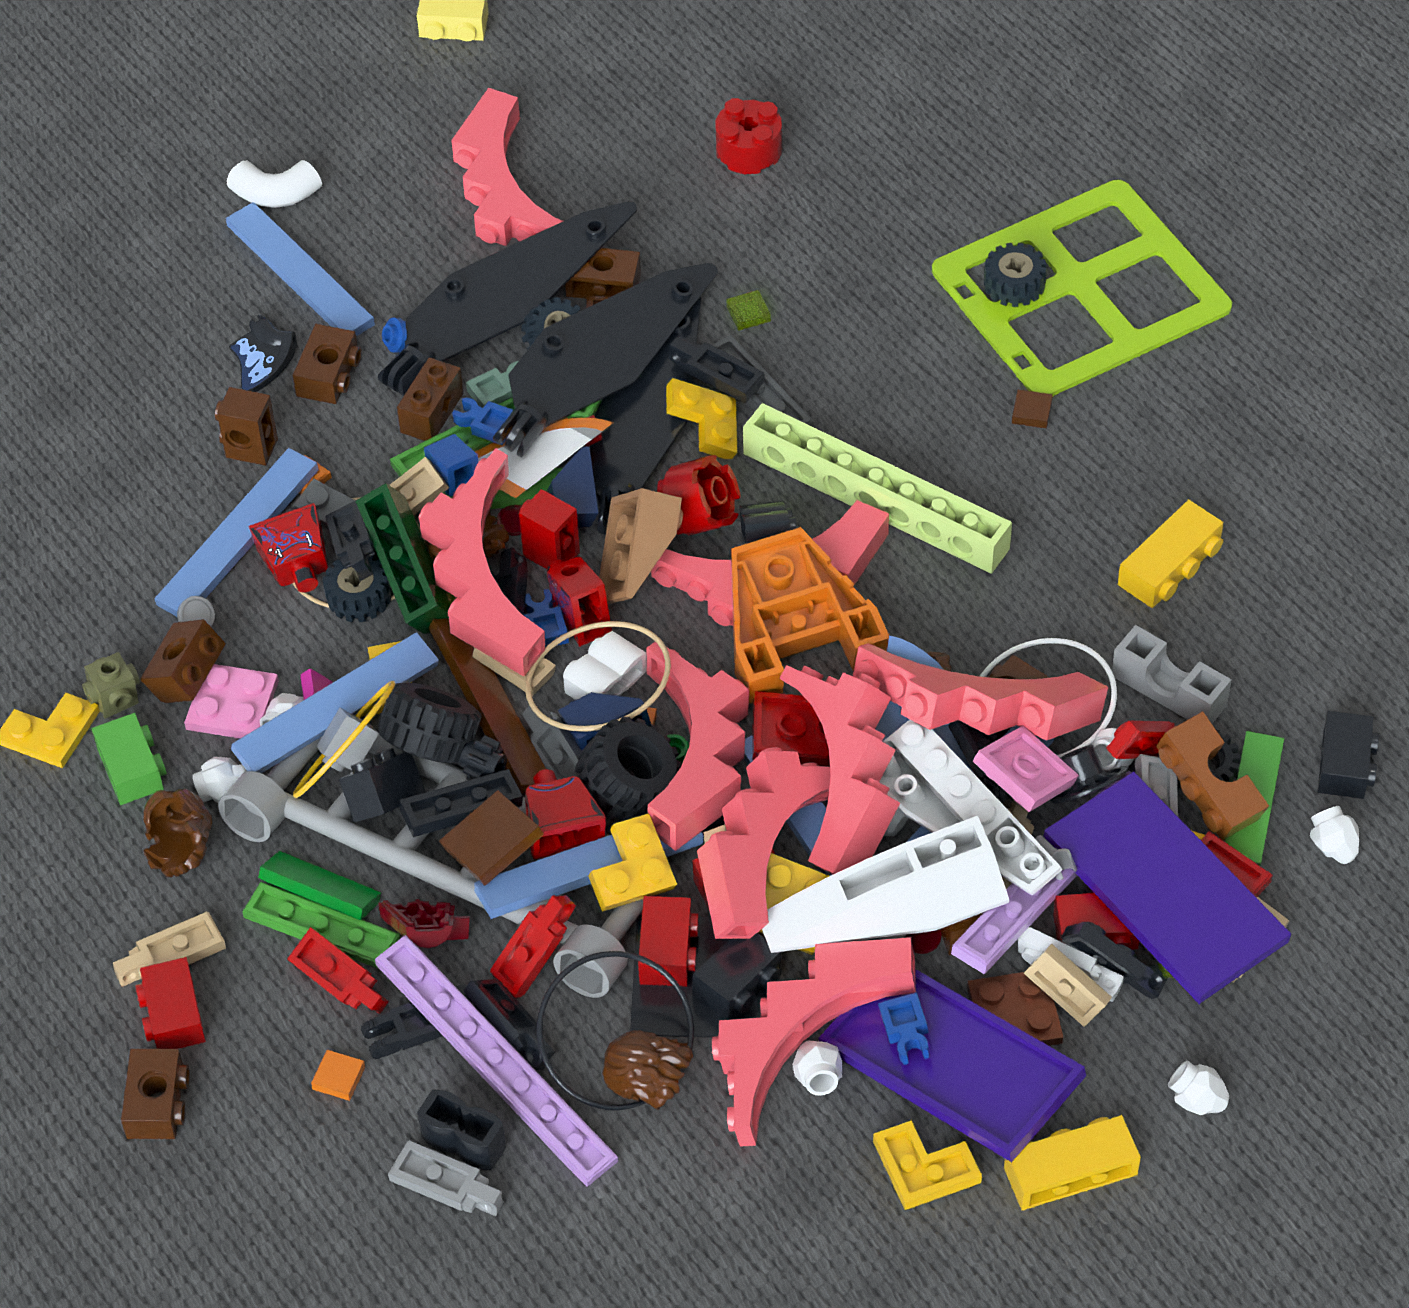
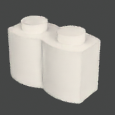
[563,631,647,700]

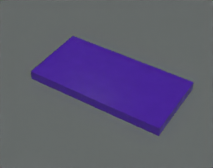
[1043,771,1291,1004]
[818,970,1086,1163]

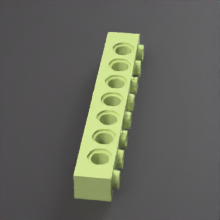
[743,403,1012,574]

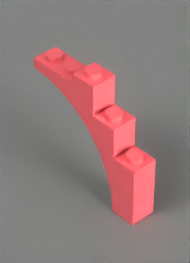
[451,88,563,246]
[419,448,545,677]
[651,500,889,626]
[646,642,749,851]
[853,643,1108,741]
[780,665,900,875]
[697,747,831,939]
[712,937,916,1146]

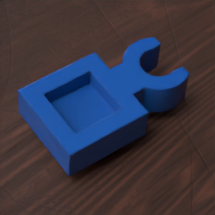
[452,398,513,445]
[524,589,569,647]
[878,992,930,1065]

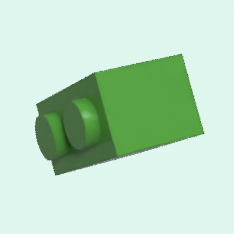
[91,713,167,805]

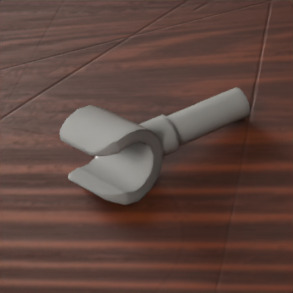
[1036,835,1077,880]

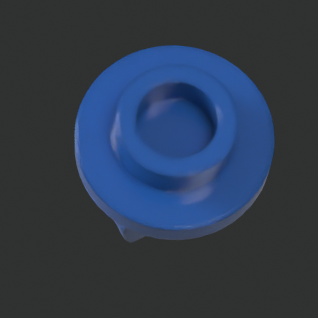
[382,318,407,352]

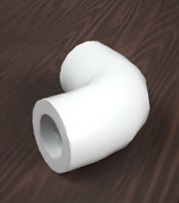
[227,160,322,208]

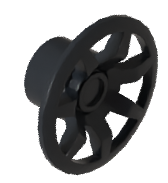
[1050,745,1129,804]

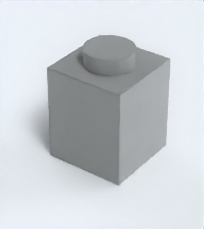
[316,708,379,772]

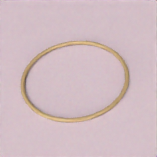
[525,621,671,732]

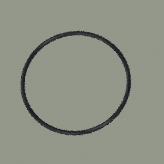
[537,951,694,1111]

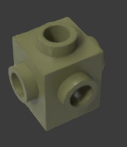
[82,652,140,719]

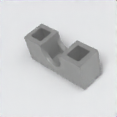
[1112,625,1232,724]

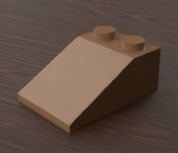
[599,488,683,604]

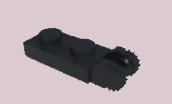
[361,984,473,1060]

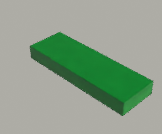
[258,851,381,920]

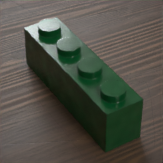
[355,483,451,634]

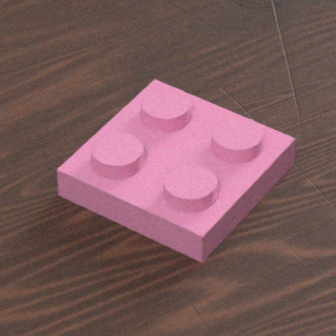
[184,664,279,739]
[973,726,1079,812]

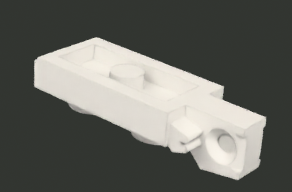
[1018,927,1124,1002]

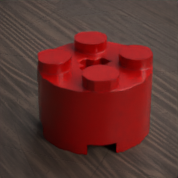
[715,98,782,174]
[657,455,740,536]

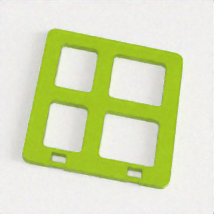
[932,180,1232,396]

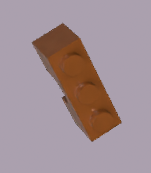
[1156,711,1269,840]

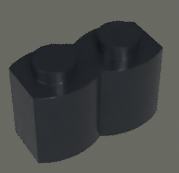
[739,501,797,544]
[417,1089,506,1170]

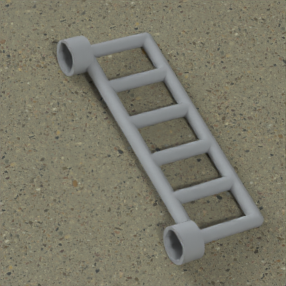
[218,735,643,998]

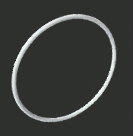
[979,638,1117,758]

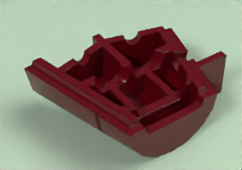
[378,899,470,948]

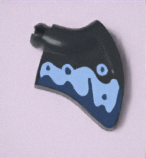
[229,315,297,392]

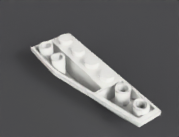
[880,719,1063,896]
[762,815,1009,953]

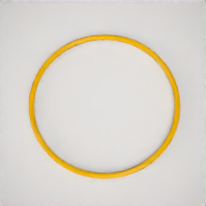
[293,681,396,798]

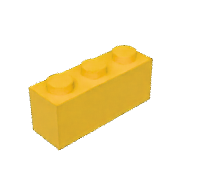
[1118,500,1224,608]
[1004,1115,1141,1210]

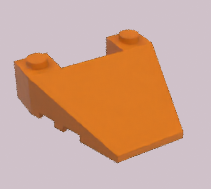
[731,527,889,704]

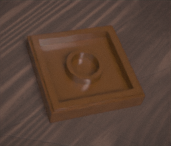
[439,790,544,886]

